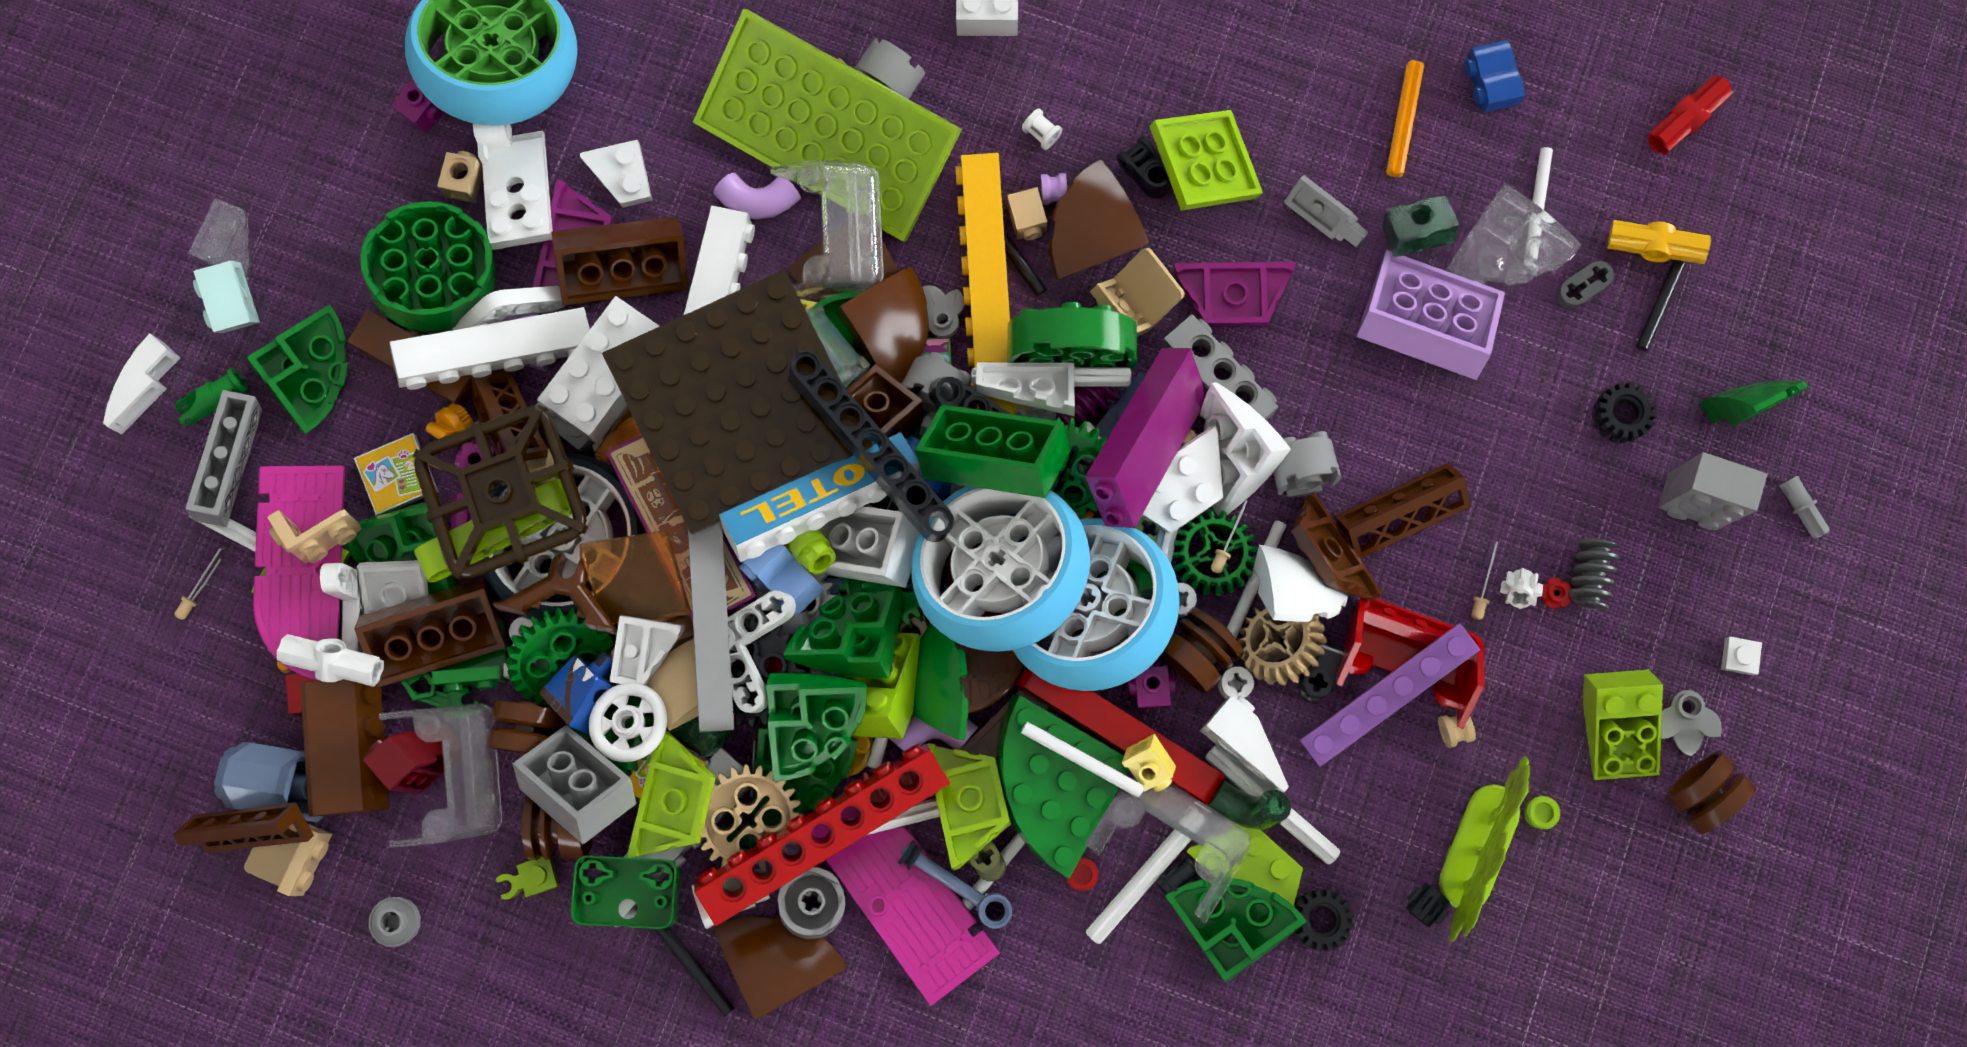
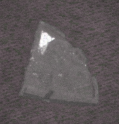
[1447,183,1582,285]

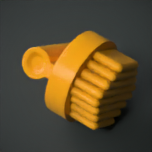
[426,403,474,439]

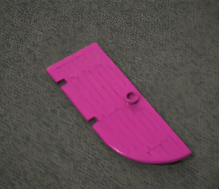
[253,466,345,681]
[811,807,1000,1006]

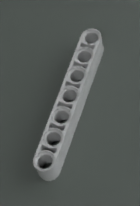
[688,521,734,732]

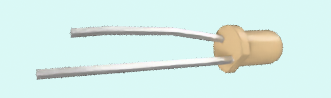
[1211,500,1247,573]
[1471,541,1498,620]
[175,548,222,620]

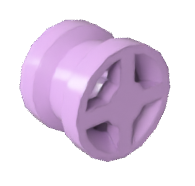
[1040,173,1067,205]

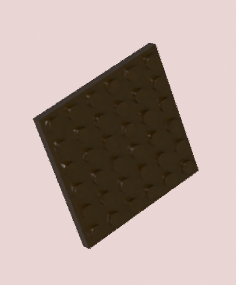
[602,269,873,535]

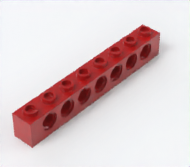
[694,743,950,927]

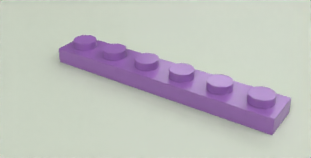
[1300,623,1480,767]

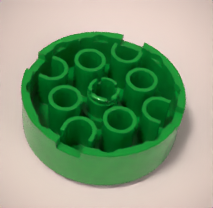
[361,201,496,332]
[1007,302,1137,370]

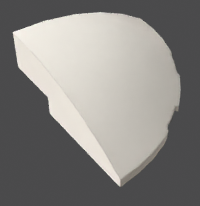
[1200,383,1291,517]
[1254,544,1348,622]

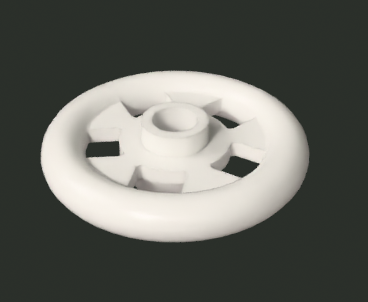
[589,683,668,762]

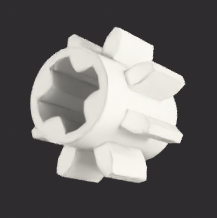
[1500,568,1543,609]

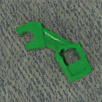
[401,672,483,717]

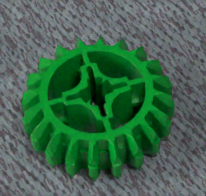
[1172,510,1258,597]

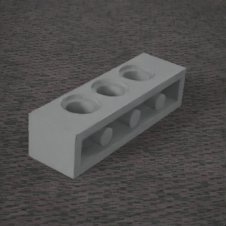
[1161,314,1279,421]

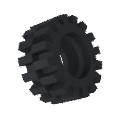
[1592,382,1657,443]
[1294,889,1354,951]

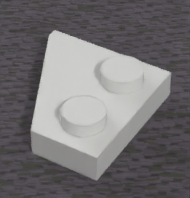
[580,140,653,208]
[610,615,685,686]

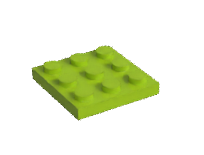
[1149,110,1263,211]

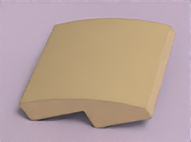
[647,638,699,731]

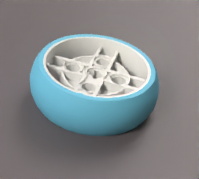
[911,486,1090,652]
[1002,518,1179,691]

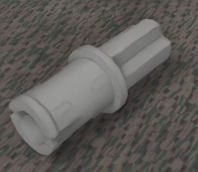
[1779,476,1829,539]

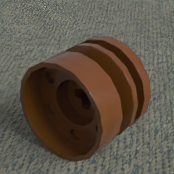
[1160,607,1244,694]
[521,796,593,860]

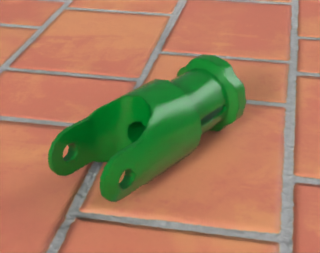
[175,367,249,426]

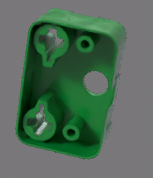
[571,856,682,929]

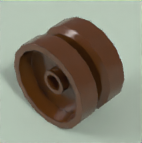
[486,701,565,754]
[1665,750,1757,834]

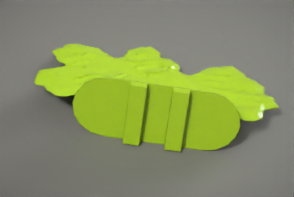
[1439,756,1530,942]

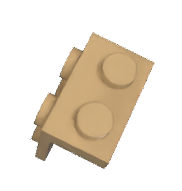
[1090,248,1184,337]
[267,510,362,564]
[244,823,332,896]

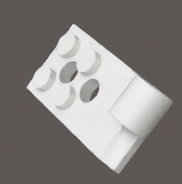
[473,123,553,250]

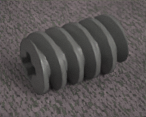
[1568,538,1620,610]

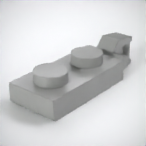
[1284,175,1368,247]

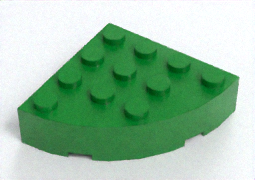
[996,695,1129,879]

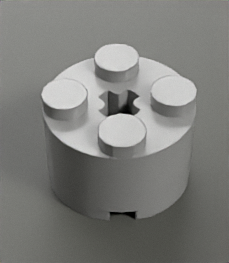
[854,38,925,99]
[901,352,972,419]
[1273,431,1342,497]
[778,867,845,939]

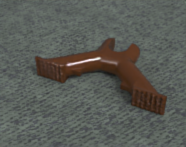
[493,553,617,635]

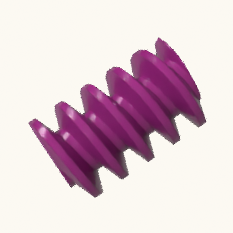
[1046,386,1118,427]

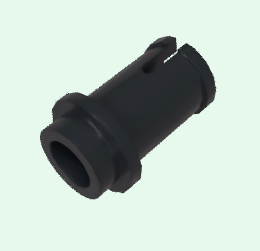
[1157,856,1200,895]

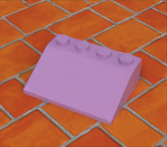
[1357,250,1505,380]

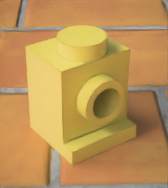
[1122,734,1176,792]

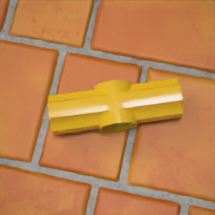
[1607,220,1711,264]

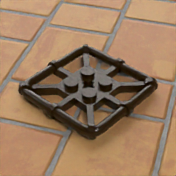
[412,404,588,580]

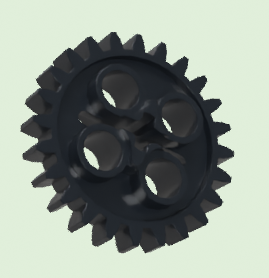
[730,618,808,726]

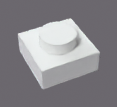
[1721,637,1762,676]

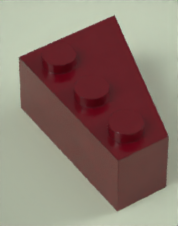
[363,721,469,794]

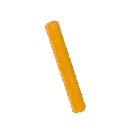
[1386,60,1424,178]

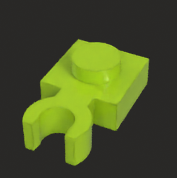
[496,857,560,900]

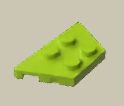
[627,731,716,858]
[924,743,1011,870]
[1186,823,1303,906]

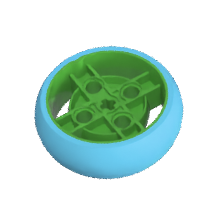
[405,0,578,126]

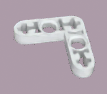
[452,286,565,330]
[320,563,363,653]
[728,590,796,713]

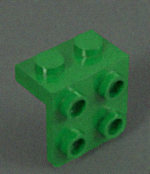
[432,619,508,693]

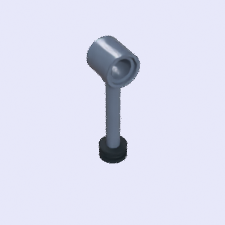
[898,840,1012,929]

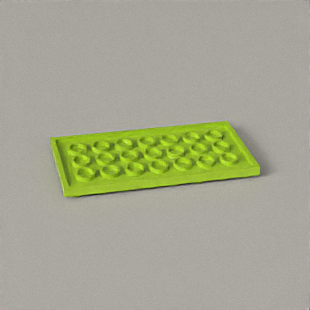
[693,9,962,242]

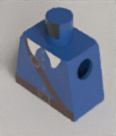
[539,650,616,736]

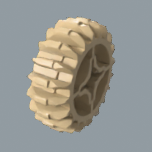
[1238,606,1327,686]

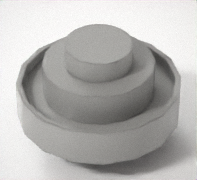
[369,897,421,947]

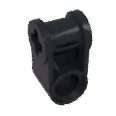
[1116,137,1170,199]
[1298,641,1344,703]

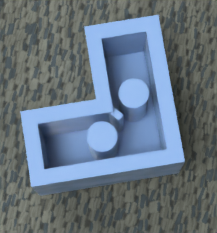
[739,544,824,617]

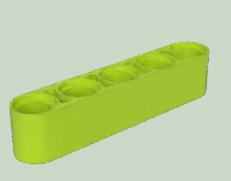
[414,479,572,582]

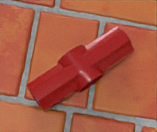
[1647,75,1733,155]

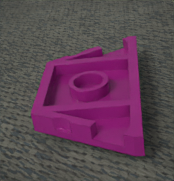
[532,179,614,288]
[1173,262,1296,327]

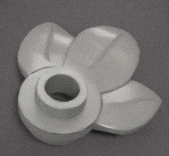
[922,285,965,338]
[1661,690,1722,756]

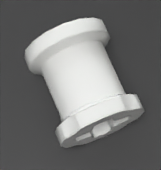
[1022,109,1063,150]

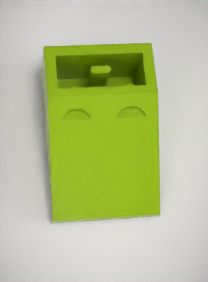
[843,633,920,739]
[1583,669,1663,780]

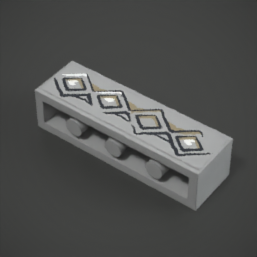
[185,390,263,527]

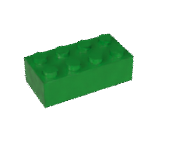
[915,404,1070,498]

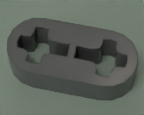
[1556,261,1614,309]

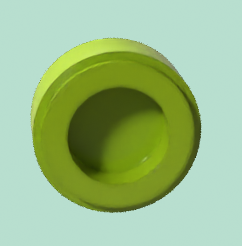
[1524,796,1560,830]

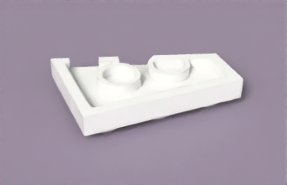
[976,362,1075,416]

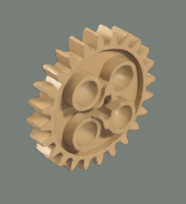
[701,764,802,872]

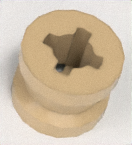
[1438,714,1476,748]

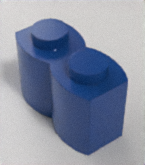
[1464,40,1525,113]

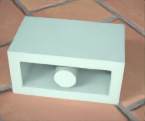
[193,261,260,333]

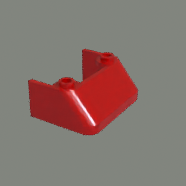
[1336,598,1484,729]

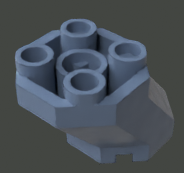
[214,742,323,823]

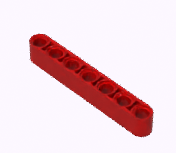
[1016,667,1225,805]

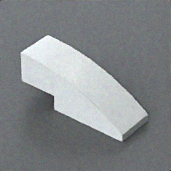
[103,333,180,434]

